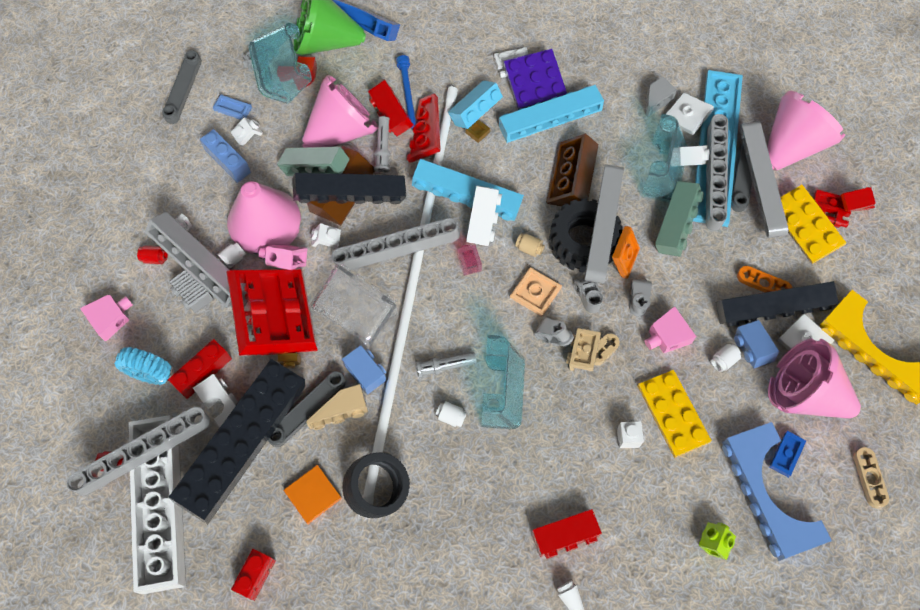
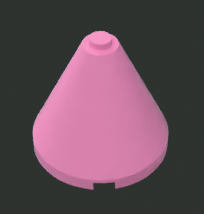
[302,75,378,148]
[767,91,845,171]
[227,181,301,254]
[768,338,861,419]

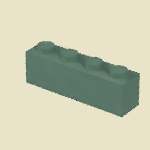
[277,147,349,176]
[655,181,704,257]

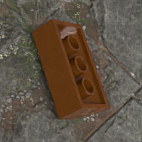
[546,133,599,207]
[307,145,375,226]

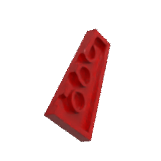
[406,93,441,163]

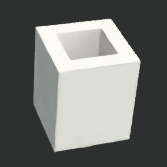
[680,145,710,166]
[617,422,644,448]

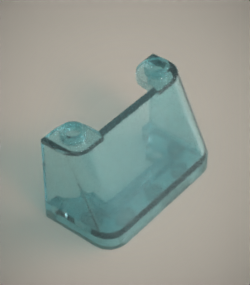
[248,23,312,104]
[641,114,688,203]

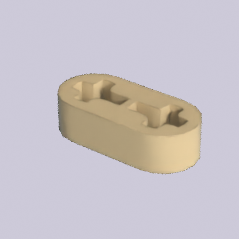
[595,333,620,366]

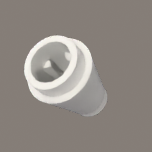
[557,580,585,610]

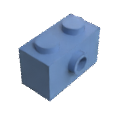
[734,320,779,369]
[342,345,386,395]

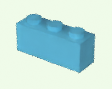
[448,80,503,129]

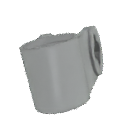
[629,279,652,317]
[574,280,603,314]
[535,317,574,346]

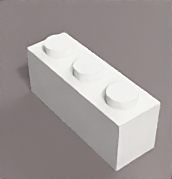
[466,185,502,246]

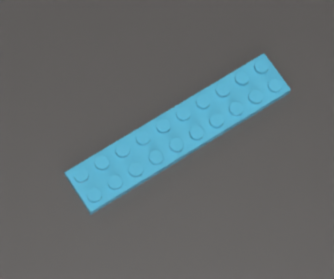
[693,70,743,227]

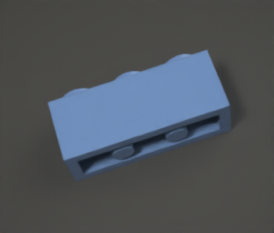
[199,129,251,183]

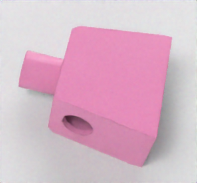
[259,244,307,270]
[80,295,133,341]
[645,307,697,353]

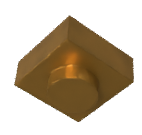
[465,119,490,143]
[278,353,301,368]

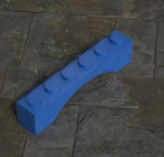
[333,0,400,41]

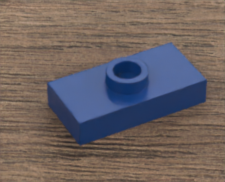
[769,431,806,478]

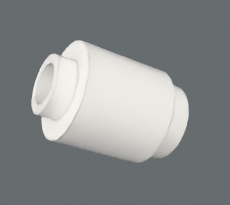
[217,243,245,269]
[711,344,741,372]
[436,401,467,427]

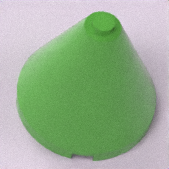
[293,0,366,55]

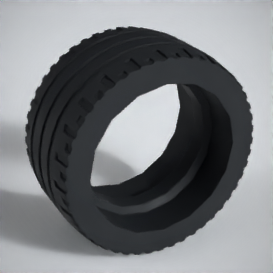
[342,452,410,518]

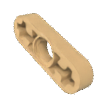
[853,447,889,509]

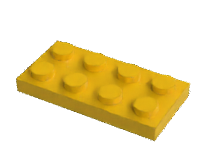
[780,185,846,264]
[637,370,712,458]

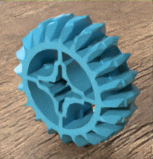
[114,347,171,385]

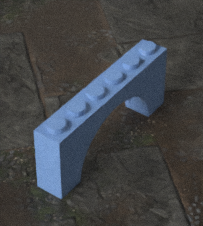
[722,422,832,561]

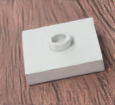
[663,93,714,135]
[777,314,835,350]

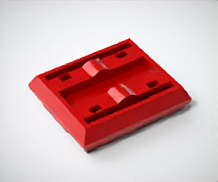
[226,269,318,356]

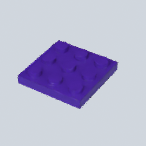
[503,49,567,110]

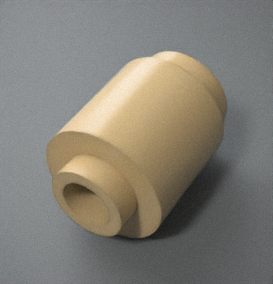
[515,233,545,257]

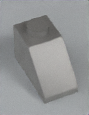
[645,77,677,117]

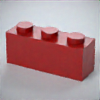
[368,80,414,137]
[168,339,232,399]
[531,509,602,559]

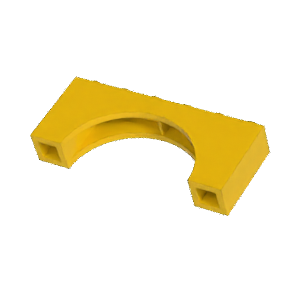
[819,290,920,405]

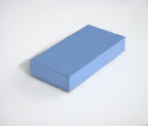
[213,95,252,120]

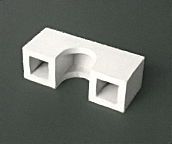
[193,374,238,427]

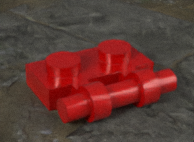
[813,190,851,228]

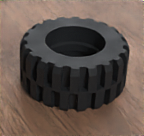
[549,198,623,273]

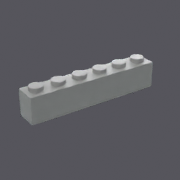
[145,212,246,308]

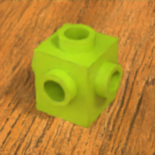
[698,522,736,560]

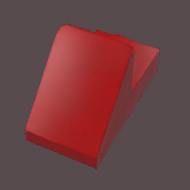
[841,187,876,212]

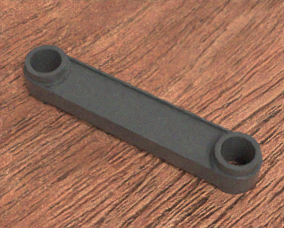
[162,50,202,124]
[731,142,752,212]
[268,371,346,447]

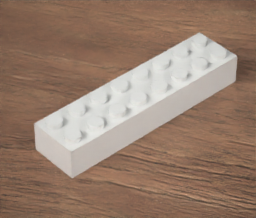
[129,415,186,595]

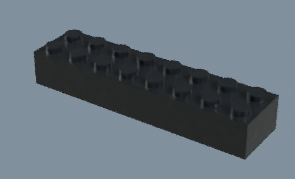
[168,359,306,525]

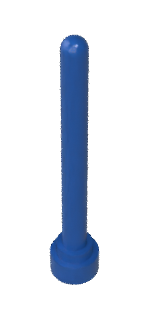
[396,55,416,129]

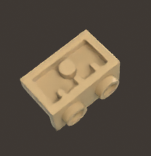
[567,328,601,371]

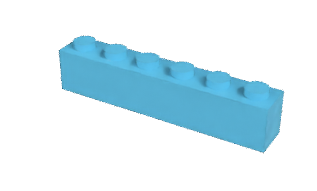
[499,85,604,143]
[412,159,524,221]

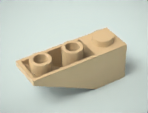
[306,384,368,430]

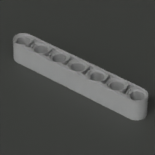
[705,114,728,231]
[740,121,788,238]
[584,164,624,284]
[331,218,460,271]
[66,407,210,496]

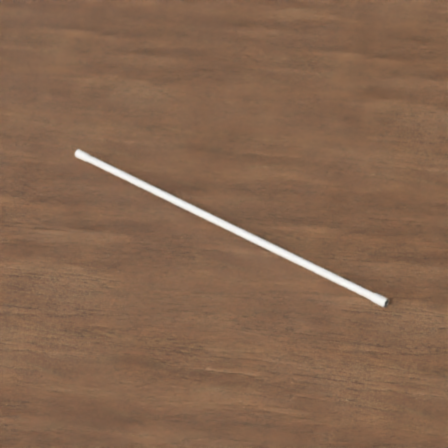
[359,86,458,516]

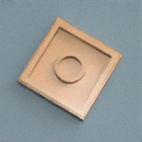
[510,267,562,317]

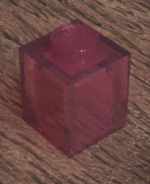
[457,244,482,276]

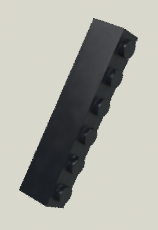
[292,173,406,204]
[715,281,839,327]

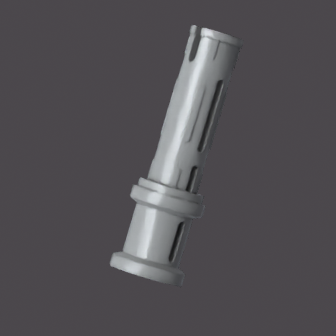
[374,116,391,172]
[416,352,477,379]

